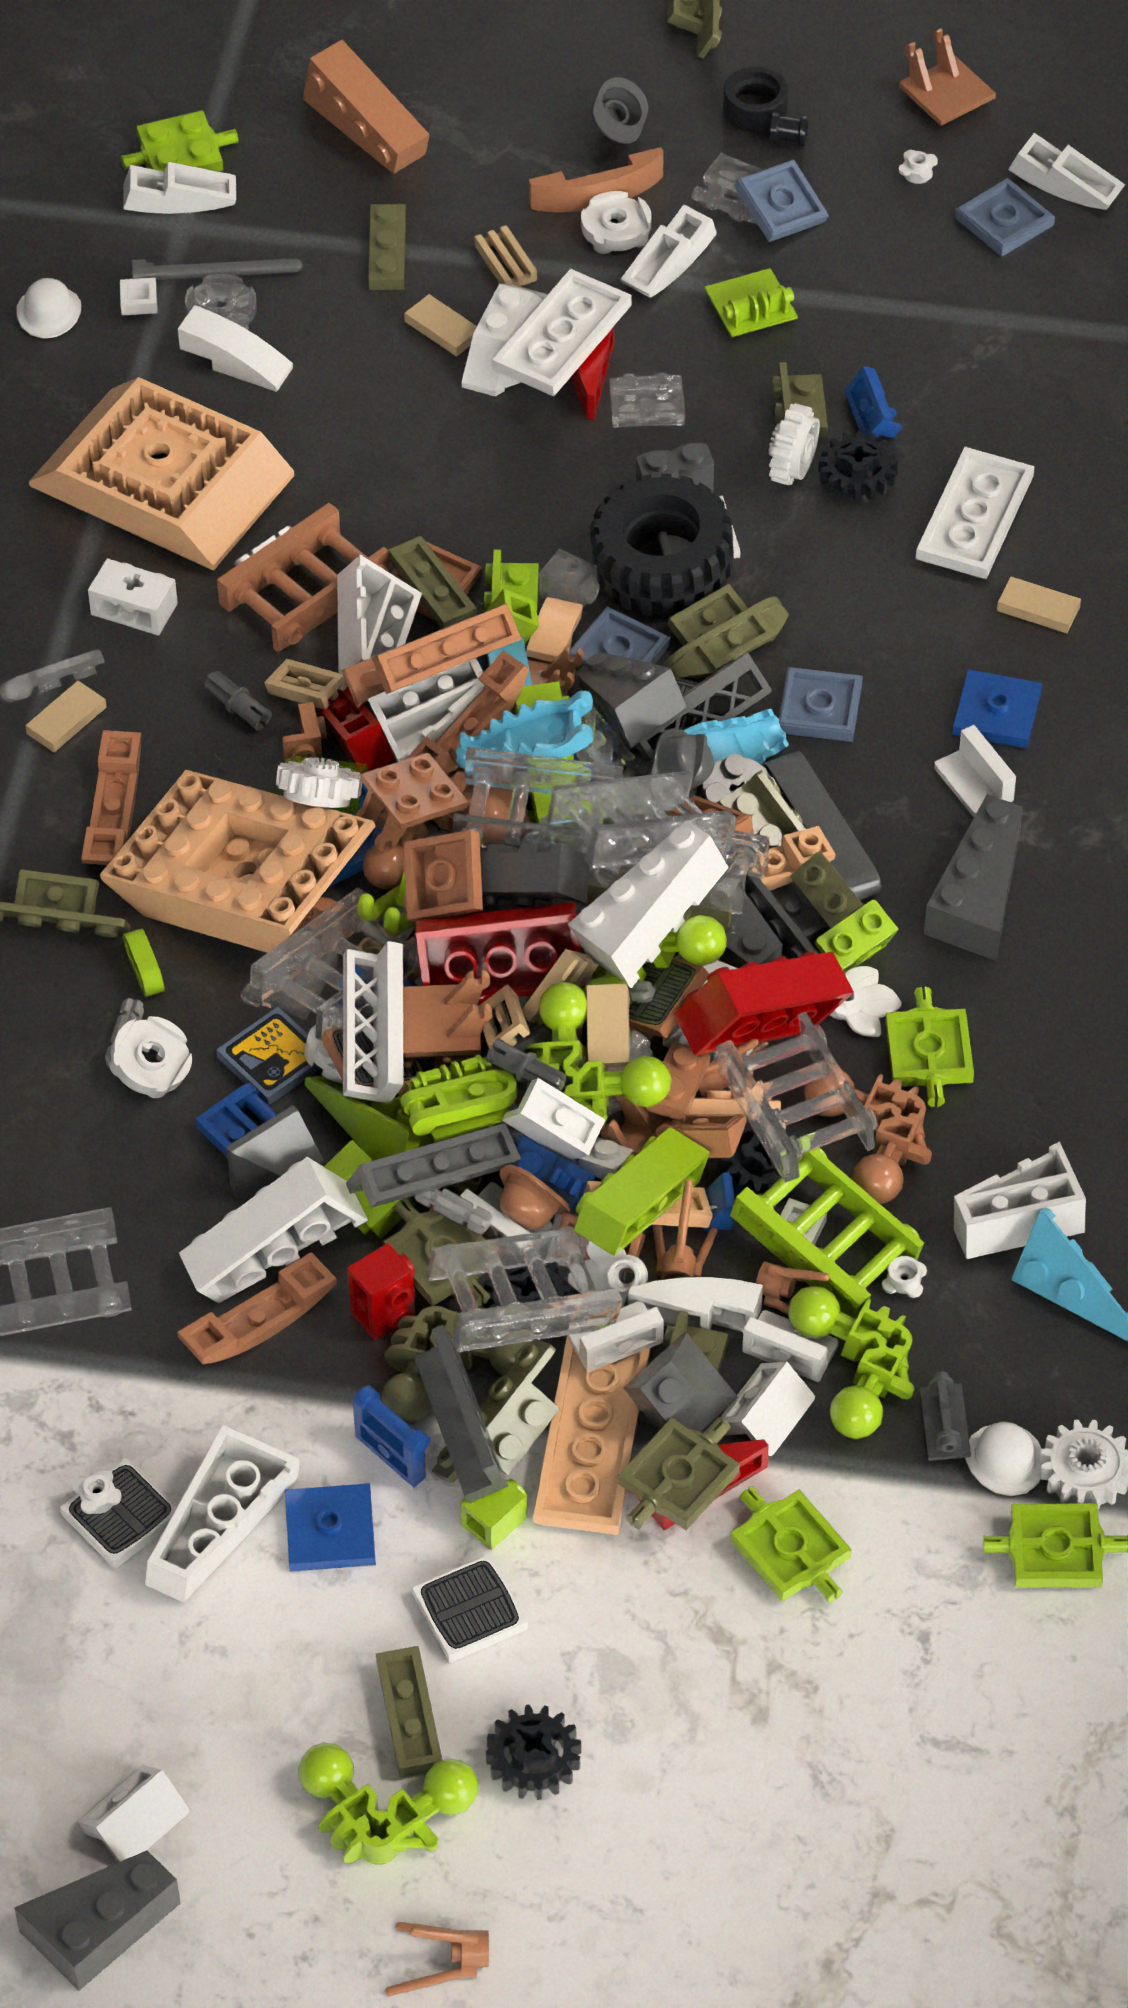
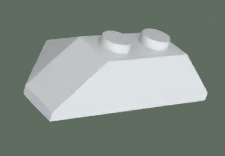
[462,284,547,396]

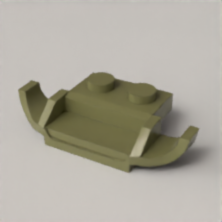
[662,584,789,680]

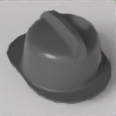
[592,77,649,144]
[649,728,714,818]

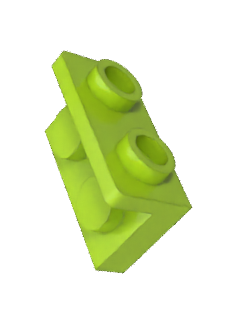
[484,549,539,613]
[815,900,899,974]

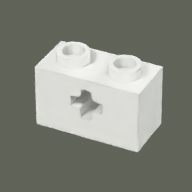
[88,559,178,635]

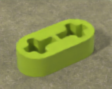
[123,928,165,997]

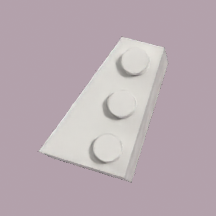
[337,555,422,674]
[368,658,485,762]
[954,1141,1086,1259]

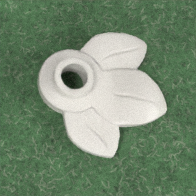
[830,966,901,1037]
[568,1238,648,1307]

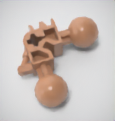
[363,771,512,890]
[804,1066,932,1205]

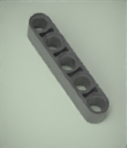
[762,751,882,900]

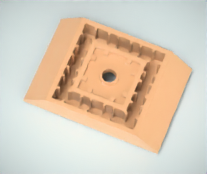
[29,377,294,571]
[100,770,376,953]

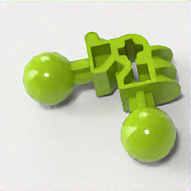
[583,915,727,1005]
[526,982,672,1123]
[788,1286,914,1439]
[298,1742,479,1865]

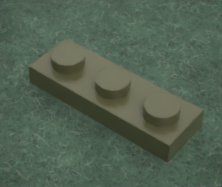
[369,204,406,290]
[388,536,477,629]
[376,1646,442,1777]

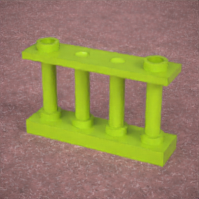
[730,1136,924,1319]

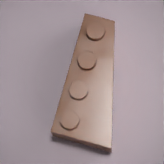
[303,40,430,174]

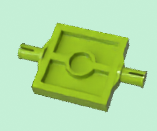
[121,110,239,172]
[885,987,974,1107]
[730,1486,852,1603]
[983,1504,1128,1588]

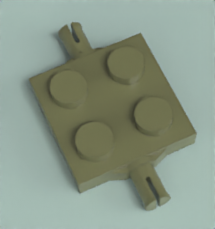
[383,1198,500,1307]
[618,1417,740,1530]

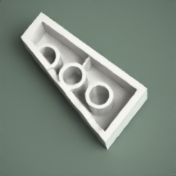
[568,820,729,988]
[179,1157,368,1303]
[145,1425,300,1602]

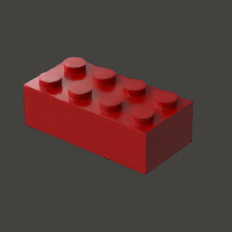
[416,902,585,1004]
[674,951,854,1055]

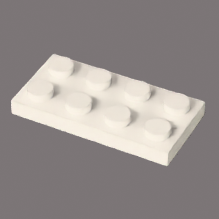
[492,269,632,397]
[916,447,1034,579]

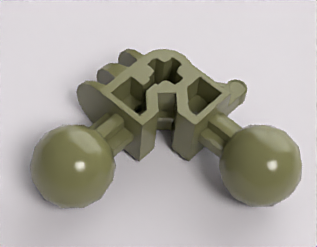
[380,1306,536,1425]

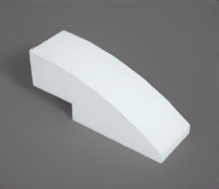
[1008,133,1125,210]
[123,162,236,214]
[621,205,717,298]
[178,305,293,392]
[628,1277,763,1332]

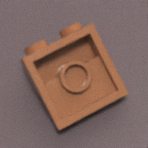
[402,830,483,922]

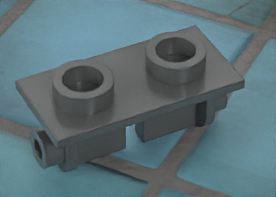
[920,1371,971,1461]

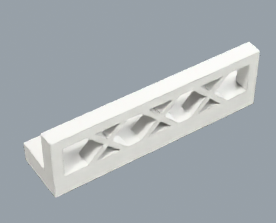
[343,941,404,1104]

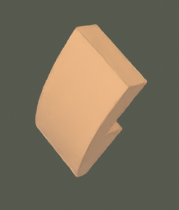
[526,597,583,663]
[745,826,835,891]

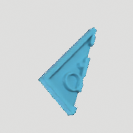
[1011,1207,1128,1341]

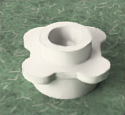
[899,150,938,184]
[882,1256,927,1298]
[72,1469,122,1514]

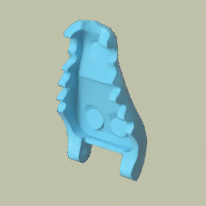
[455,691,593,770]
[654,709,789,797]

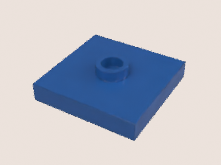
[952,669,1043,749]
[285,1483,376,1572]

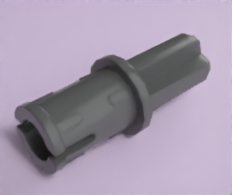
[204,671,272,731]
[486,1038,567,1091]

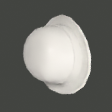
[17,278,81,339]
[965,1422,1041,1496]

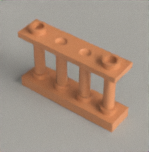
[217,503,390,654]
[342,604,521,705]

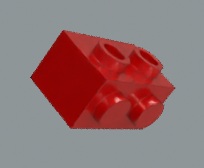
[347,1242,417,1341]

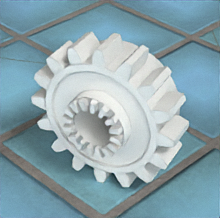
[769,403,820,486]
[275,757,362,808]
[1039,1420,1128,1510]

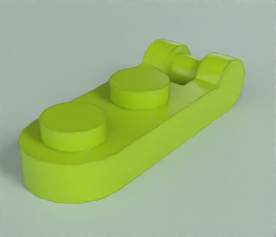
[400,1069,517,1136]

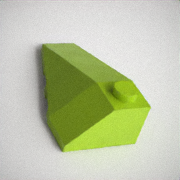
[305,1076,467,1161]

